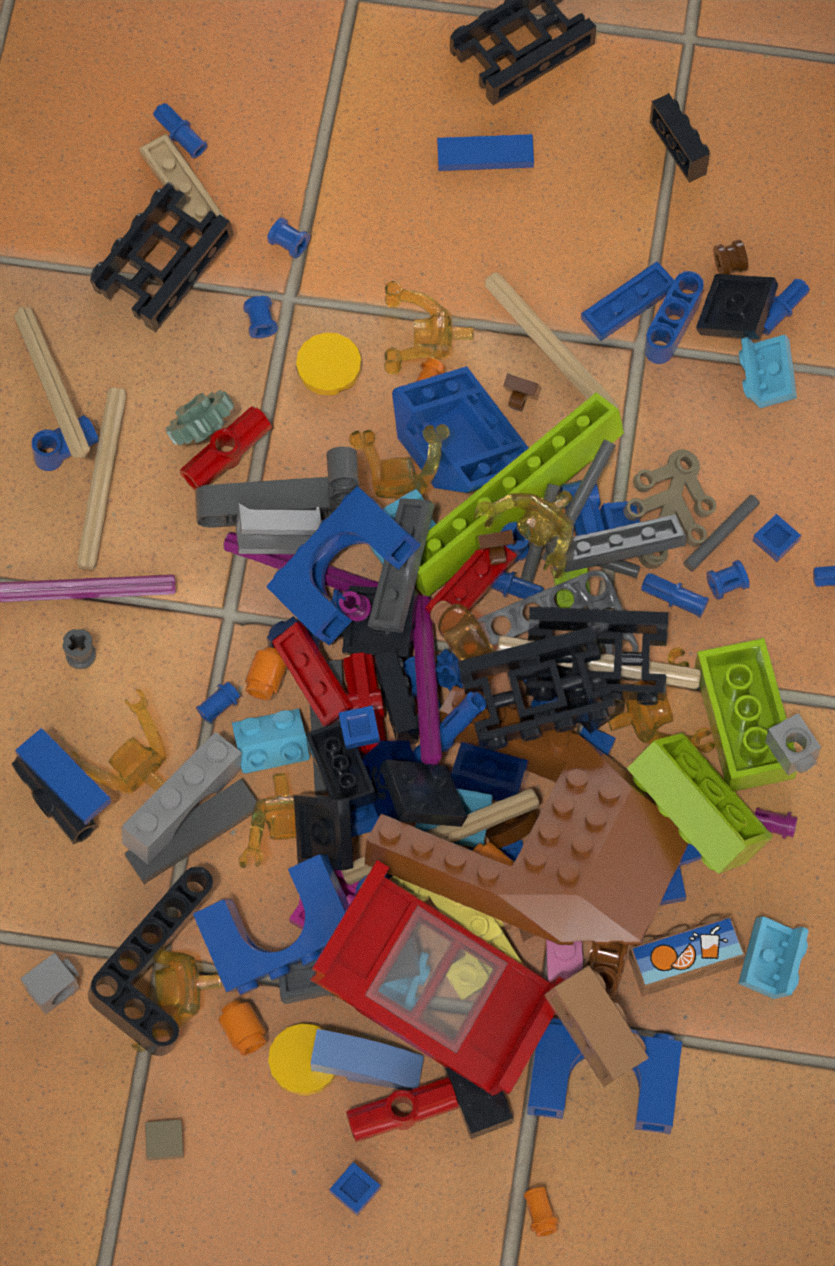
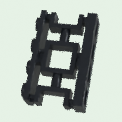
[450,0,597,106]
[90,182,234,333]
[526,607,668,706]
[458,626,616,751]

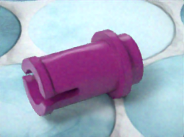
[339,591,372,622]
[755,808,798,839]

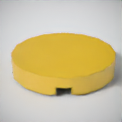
[296,332,361,396]
[268,1023,336,1096]

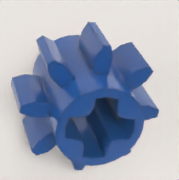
[435,647,472,691]

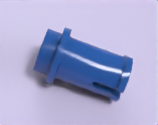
[196,681,241,724]

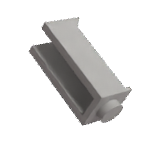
[236,503,322,554]

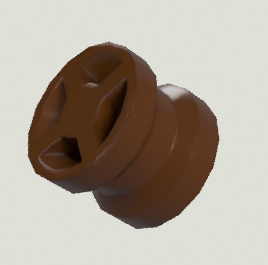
[713,239,748,275]

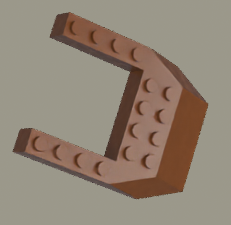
[364,686,689,945]

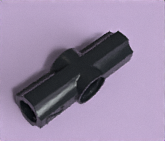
[11,756,97,845]

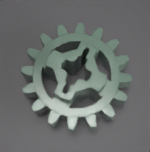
[166,390,234,446]

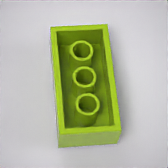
[694,638,798,791]
[627,733,773,874]

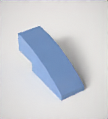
[310,1029,424,1091]

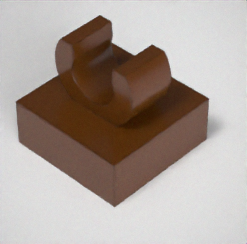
[503,373,541,412]
[475,530,514,565]

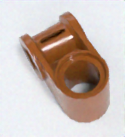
[588,941,628,1002]

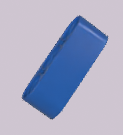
[644,271,704,364]

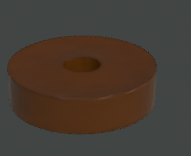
[486,809,539,848]

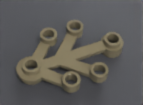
[623,449,716,569]

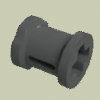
[62,629,96,670]

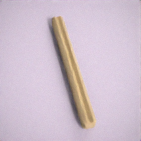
[485,272,618,408]
[14,307,90,458]
[77,387,126,571]
[497,636,701,690]
[341,789,539,885]

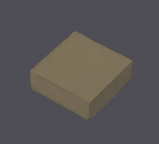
[145,1120,184,1161]

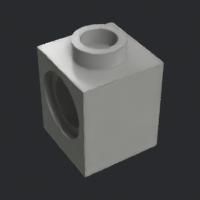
[765,713,821,775]
[20,953,79,1015]

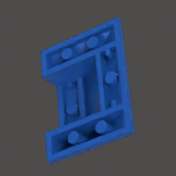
[392,366,529,493]

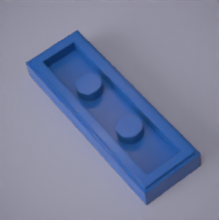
[437,134,534,171]
[581,261,674,341]
[15,728,111,825]

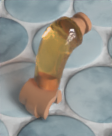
[430,601,526,709]

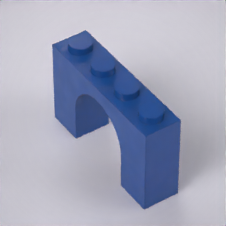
[266,486,421,646]
[193,854,349,995]
[527,1019,682,1134]

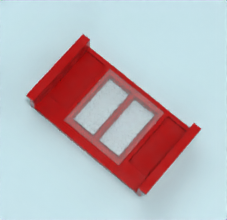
[310,860,565,1096]

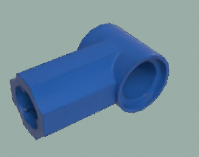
[31,415,99,471]
[560,480,605,536]

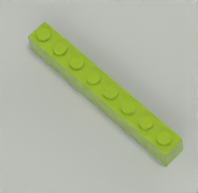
[415,392,624,596]

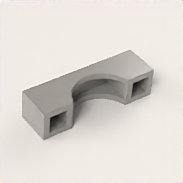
[122,732,242,865]

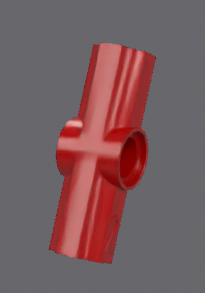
[180,406,272,490]
[343,652,387,760]
[346,1077,459,1143]

